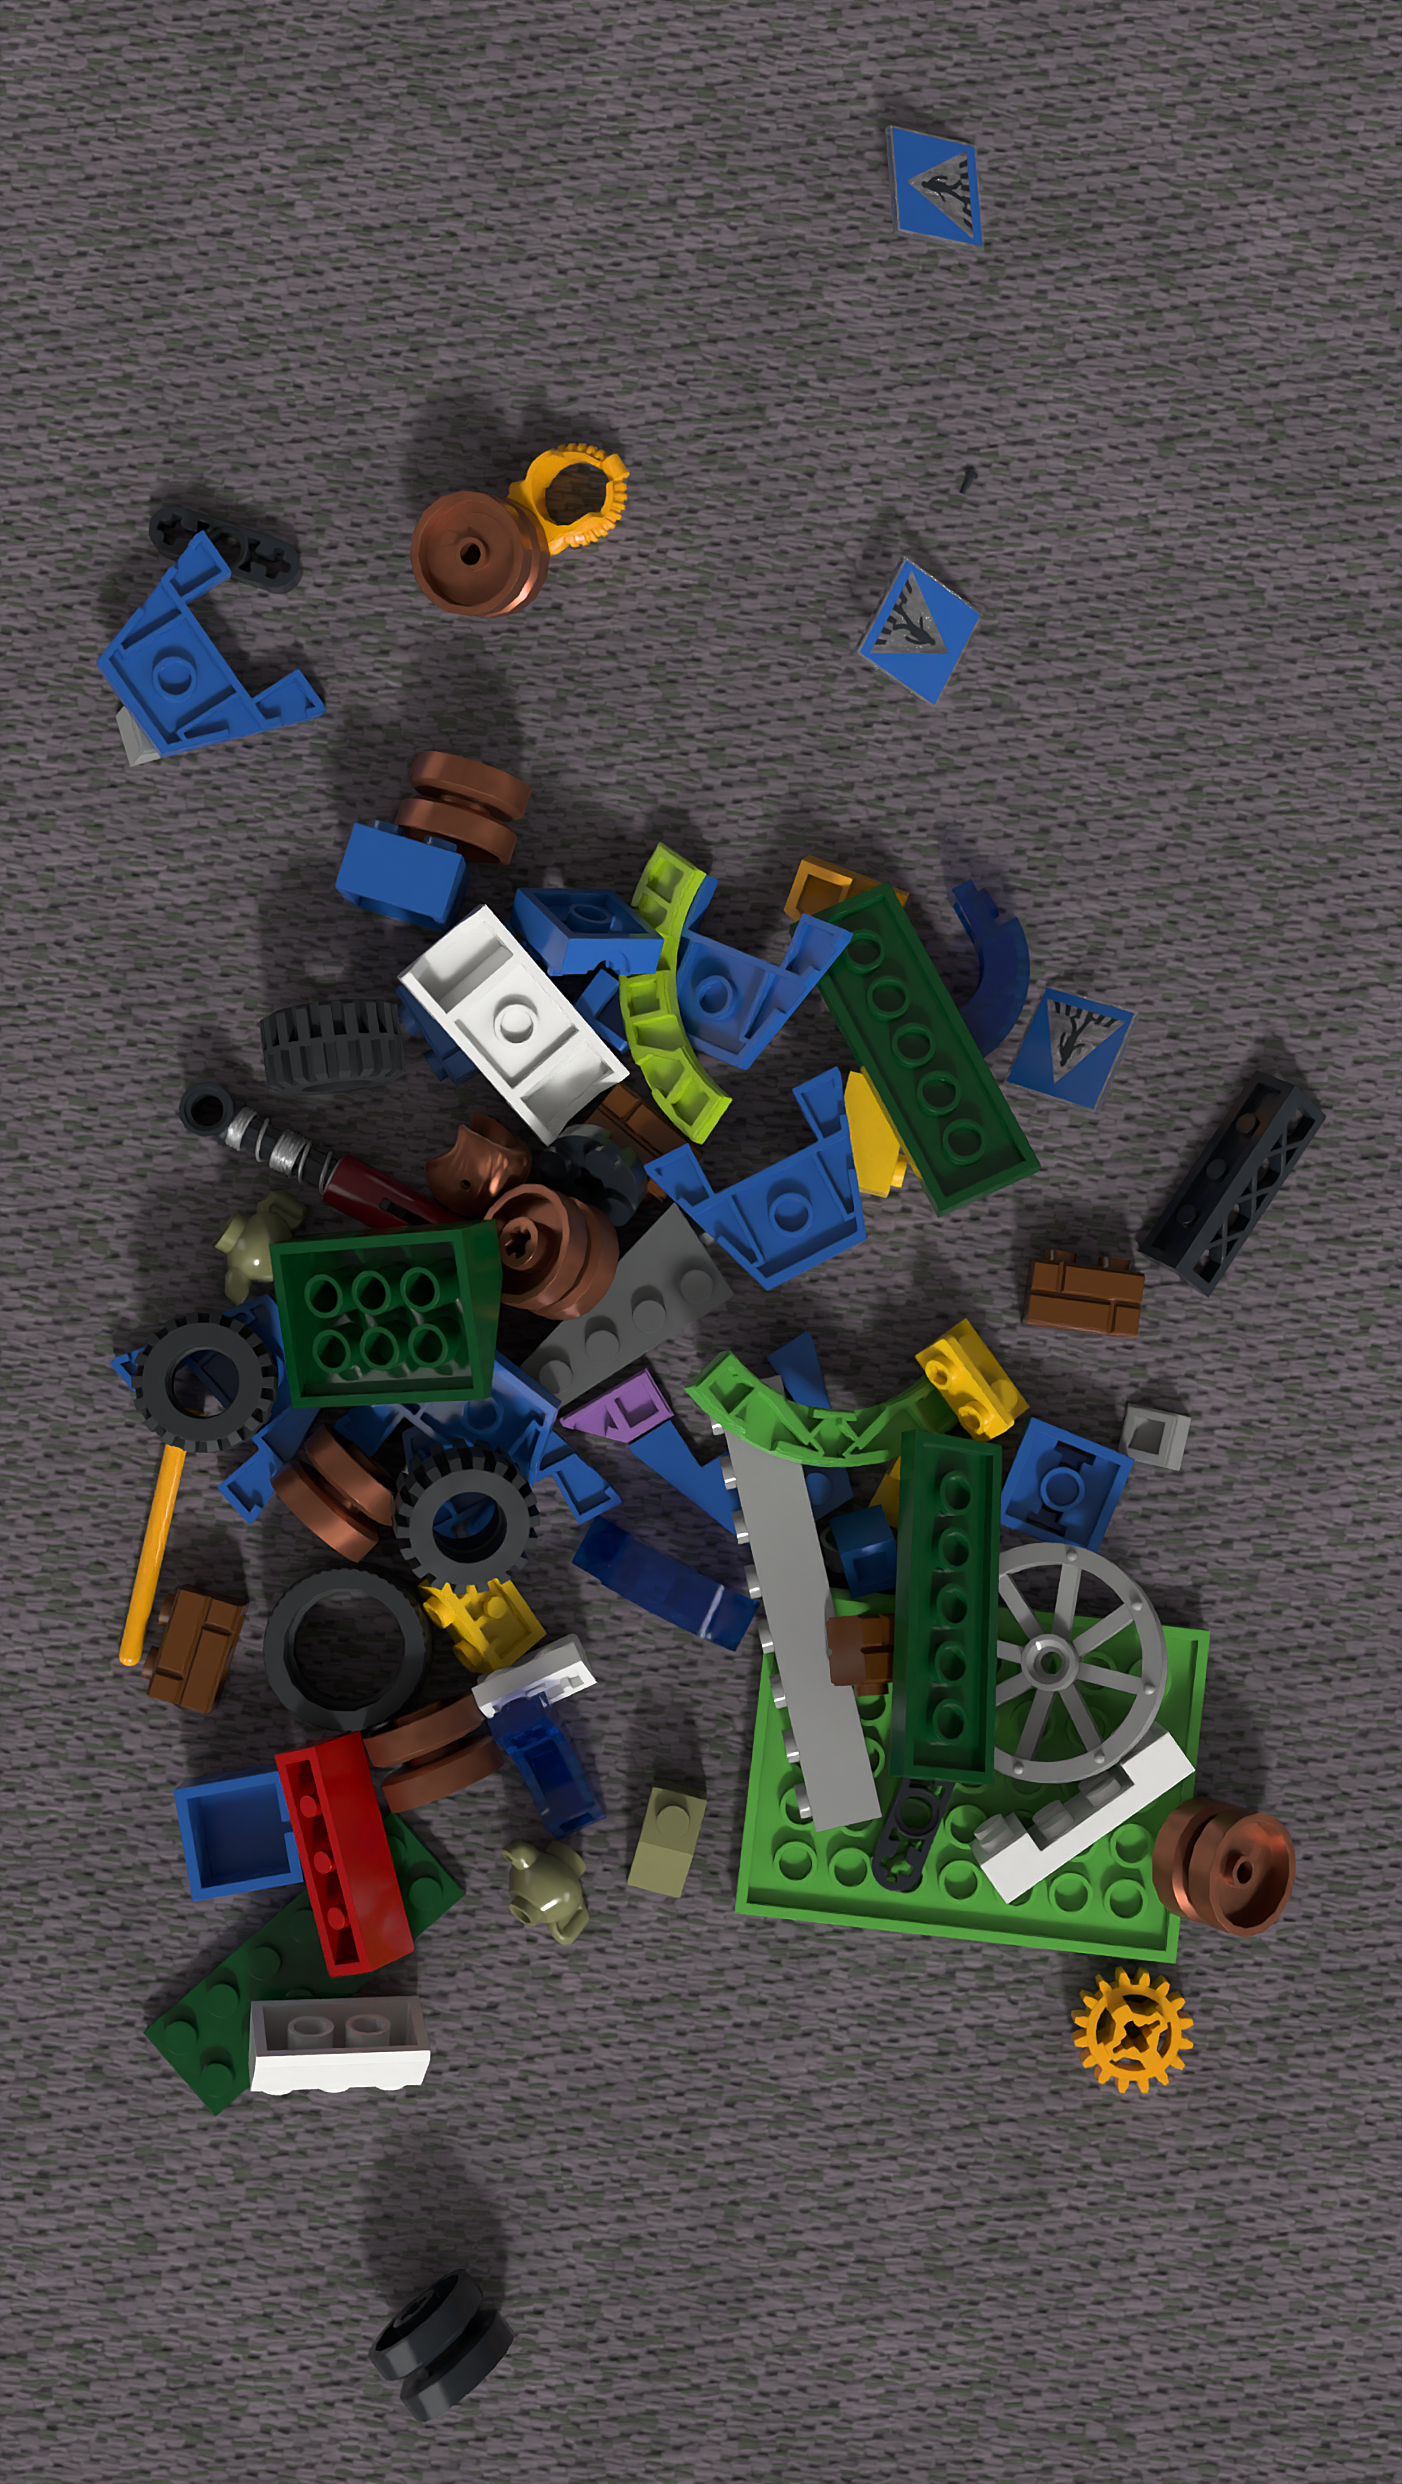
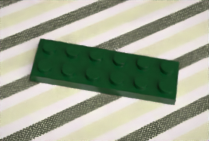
[789,881,1041,1218]
[889,1429,1002,1785]
[143,1812,467,2117]

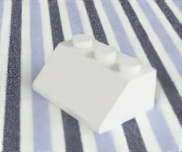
[248,1996,431,2095]

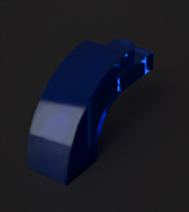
[947,879,1030,1059]
[571,1515,761,1652]
[487,1691,607,1840]

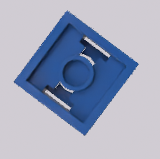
[509,888,664,976]
[1000,1416,1135,1554]

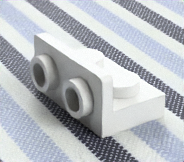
[471,1633,597,1729]

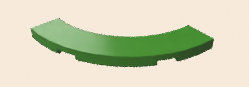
[683,1350,959,1467]

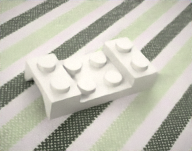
[397,904,630,1146]
[968,1721,1195,1904]

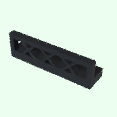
[1138,1070,1327,1298]

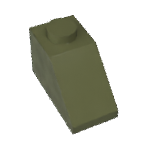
[627,1776,707,1898]

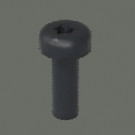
[959,470,978,495]

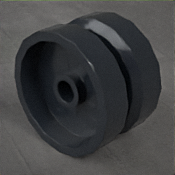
[368,2269,514,2422]

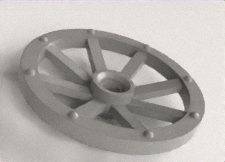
[994,1542,1167,1784]

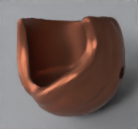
[424,1111,532,1218]

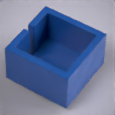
[335,820,471,934]
[174,1763,305,1902]

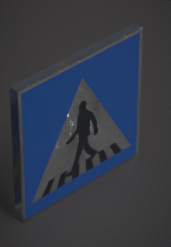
[885,125,985,251]
[852,556,983,709]
[1003,985,1141,1115]

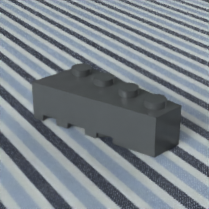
[519,1202,735,1409]

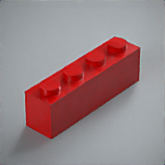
[274,1731,415,1977]

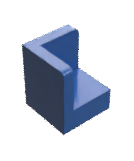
[573,969,630,1057]
[829,1504,897,1599]

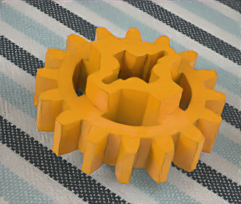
[1071,1966,1194,2093]

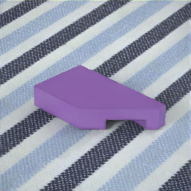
[559,1368,674,1443]

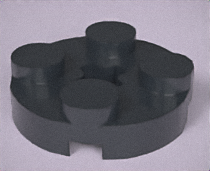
[538,1124,648,1228]

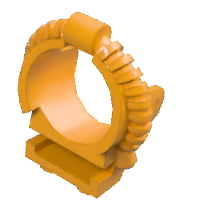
[506,443,630,556]

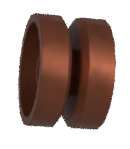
[410,490,550,618]
[394,751,531,866]
[484,1184,619,1321]
[270,1422,398,1563]
[362,1690,505,1813]
[1152,1796,1296,1938]

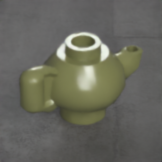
[214,1190,307,1307]
[501,1839,589,1946]

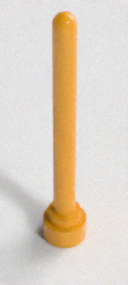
[119,1407,206,1666]

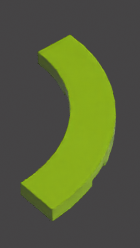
[619,842,733,1145]

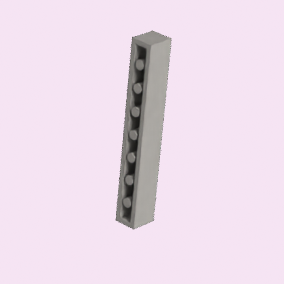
[710,1375,882,1832]

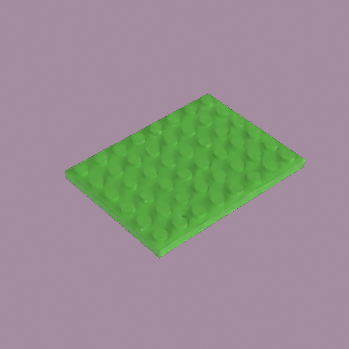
[734,1586,1210,1964]

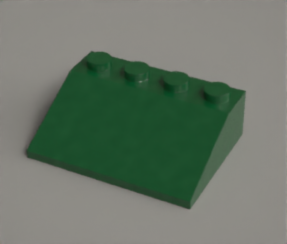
[268,1219,503,1409]

